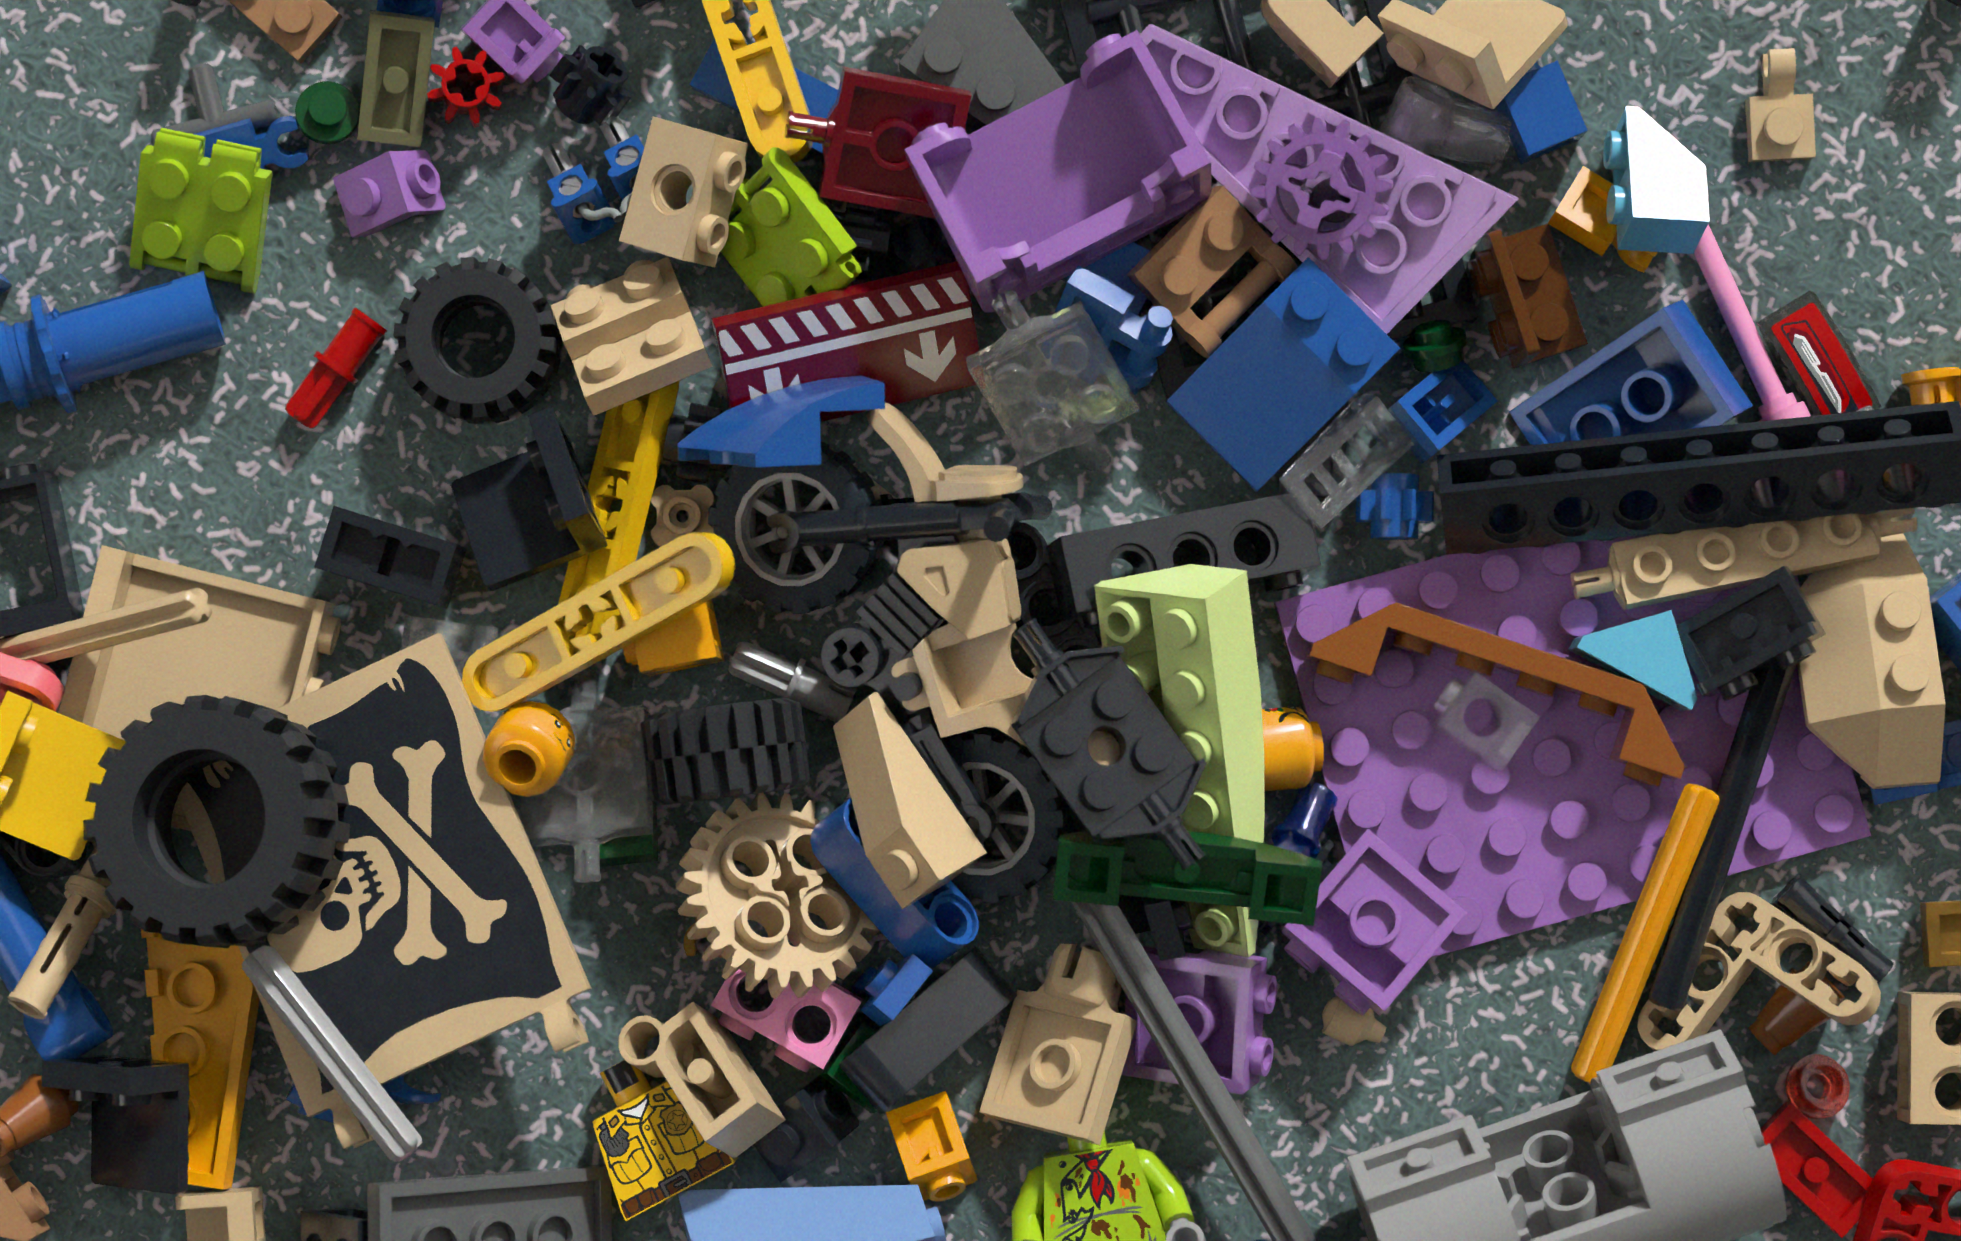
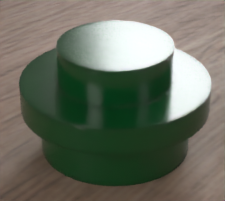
[295,81,359,144]
[1403,320,1468,372]

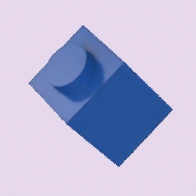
[1496,60,1588,164]

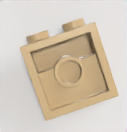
[551,257,713,416]

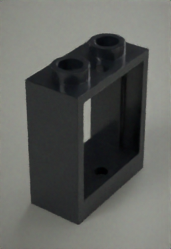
[0,464,84,640]

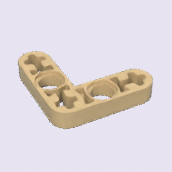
[1637,892,1881,1052]

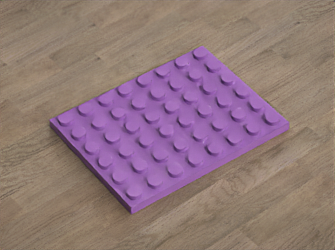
[1274,533,1871,958]

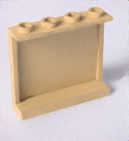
[58,545,341,831]

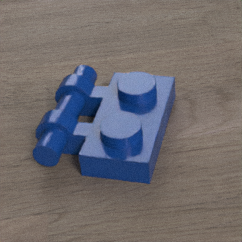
[1038,265,1173,396]

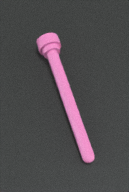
[1694,224,1811,422]

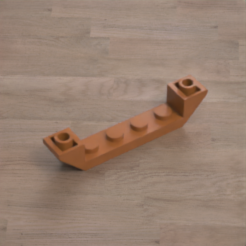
[1305,602,1685,787]

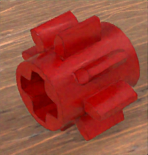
[427,46,505,127]

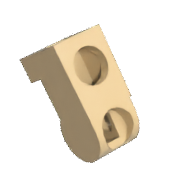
[1260,0,1384,88]

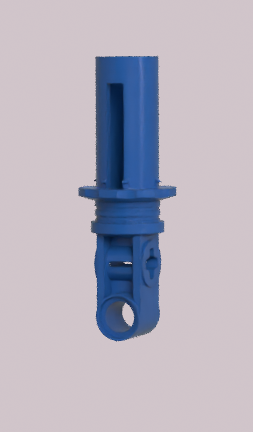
[0,271,226,413]

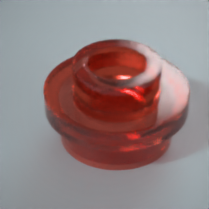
[1785,1054,1850,1119]

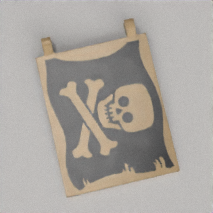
[178,633,591,1149]

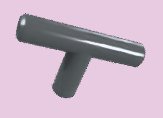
[151,63,279,146]

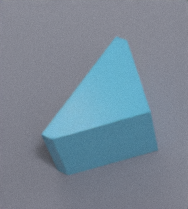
[1568,610,1698,711]

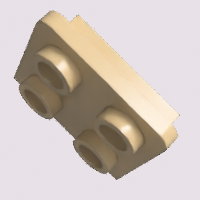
[1378,0,1568,109]

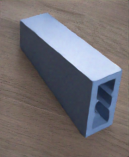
[678,1185,946,1241]

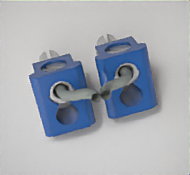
[543,115,644,244]

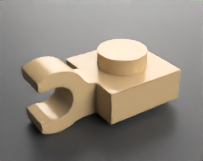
[1745,48,1816,162]

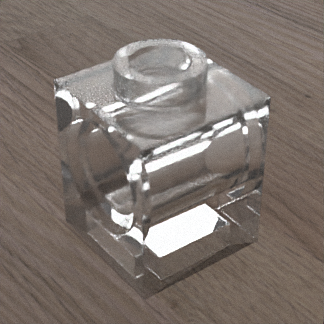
[1432,672,1540,771]

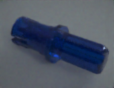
[1271,782,1338,859]

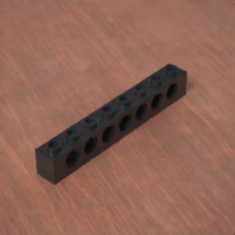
[1437,401,1961,555]

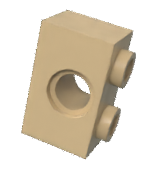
[619,116,749,267]

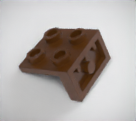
[1468,223,1588,369]

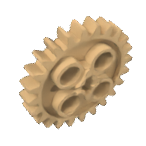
[676,793,879,998]

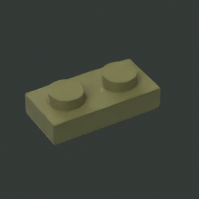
[357,10,435,147]

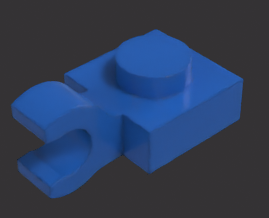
[852,954,933,1026]

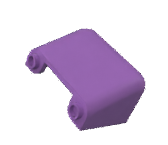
[905,30,1211,313]

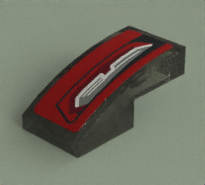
[1756,290,1882,416]

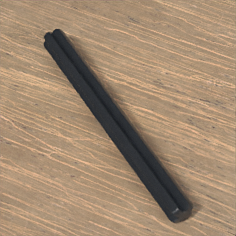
[1649,661,1797,1011]

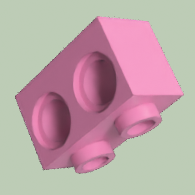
[711,969,863,1072]

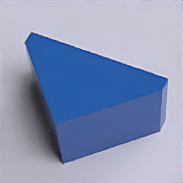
[1382,360,1498,464]

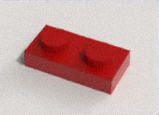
[1760,1101,1873,1238]

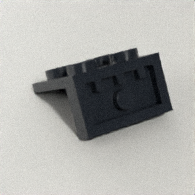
[451,406,608,591]
[42,1055,190,1194]

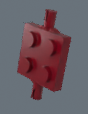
[784,66,972,218]

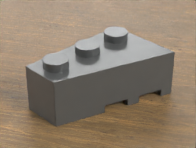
[899,0,1065,130]

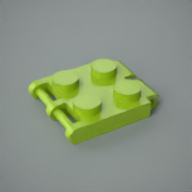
[129,128,273,294]
[720,147,862,307]

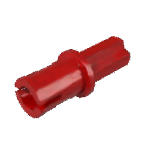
[285,307,387,429]

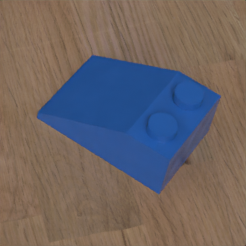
[1166,257,1400,492]
[1509,299,1753,445]

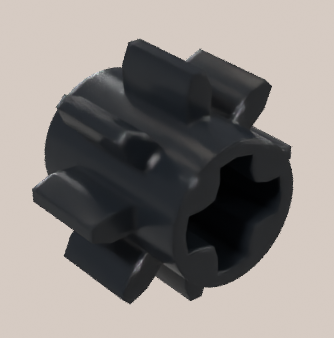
[549,45,632,126]
[830,202,892,280]
[886,217,957,276]
[663,402,729,484]

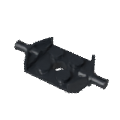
[1011,618,1207,871]

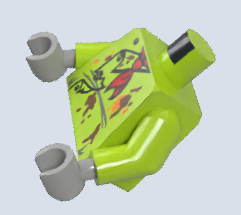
[1011,1130,1206,1241]

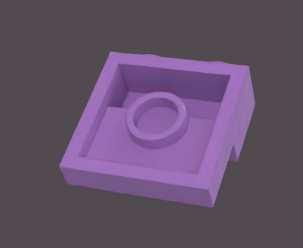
[1281,829,1467,1016]
[1122,946,1278,1094]

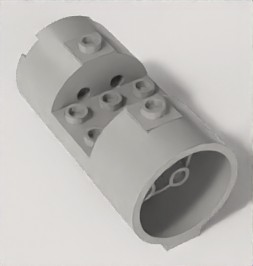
[1346,1029,1787,1241]

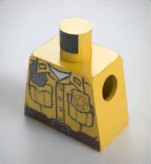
[592,1059,738,1221]

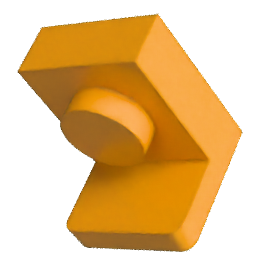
[885,1091,977,1202]

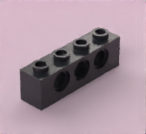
[1046,490,1321,628]

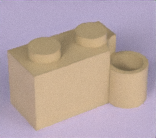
[618,1002,785,1159]

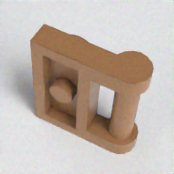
[1127,186,1297,359]

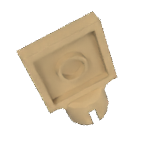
[979,944,1138,1145]

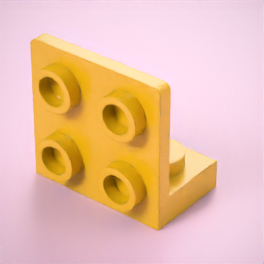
[0,691,126,860]

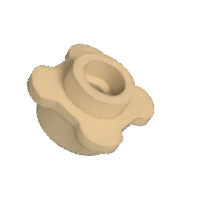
[651,485,714,547]

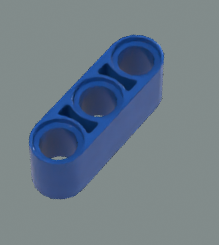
[810,798,979,969]

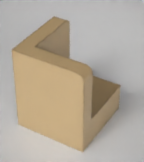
[175,1186,266,1241]

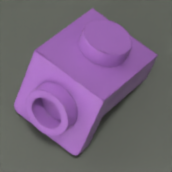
[460,0,565,84]
[333,150,445,238]

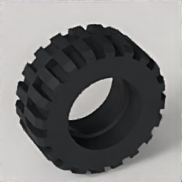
[83,694,350,948]

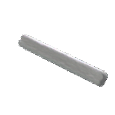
[242,945,422,1162]

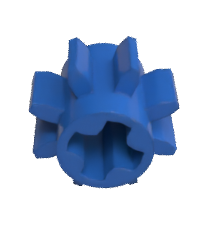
[1356,473,1434,540]

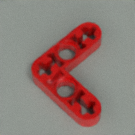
[1852,1159,1961,1241]

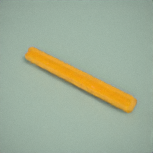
[1571,783,1720,1083]

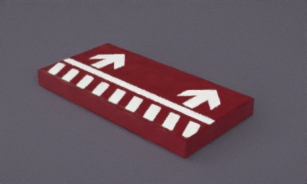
[711,261,985,422]

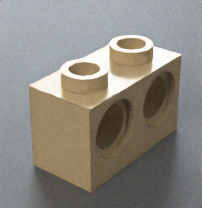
[1897,991,1961,1125]

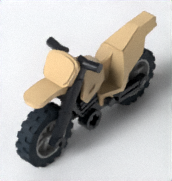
[708,403,1120,903]

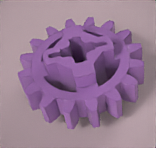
[1250,117,1393,260]

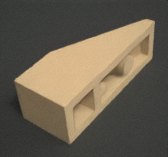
[833,692,987,909]

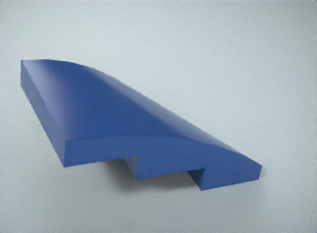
[677,375,885,467]

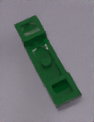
[1053,831,1322,926]

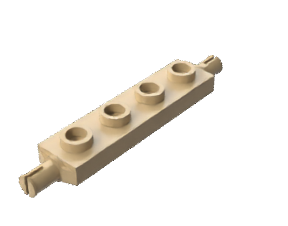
[1570,508,1917,610]

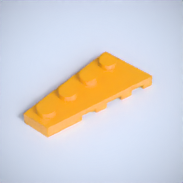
[141,929,260,1190]

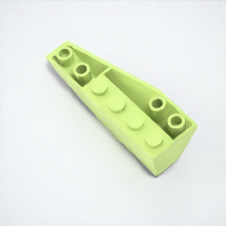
[1094,564,1265,957]

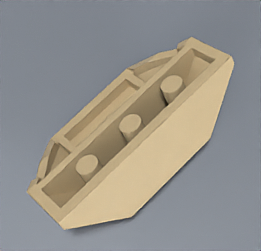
[1797,533,1946,789]

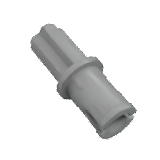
[729,642,857,723]

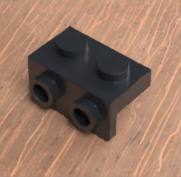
[1676,566,1826,702]

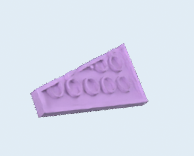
[1140,24,1519,334]

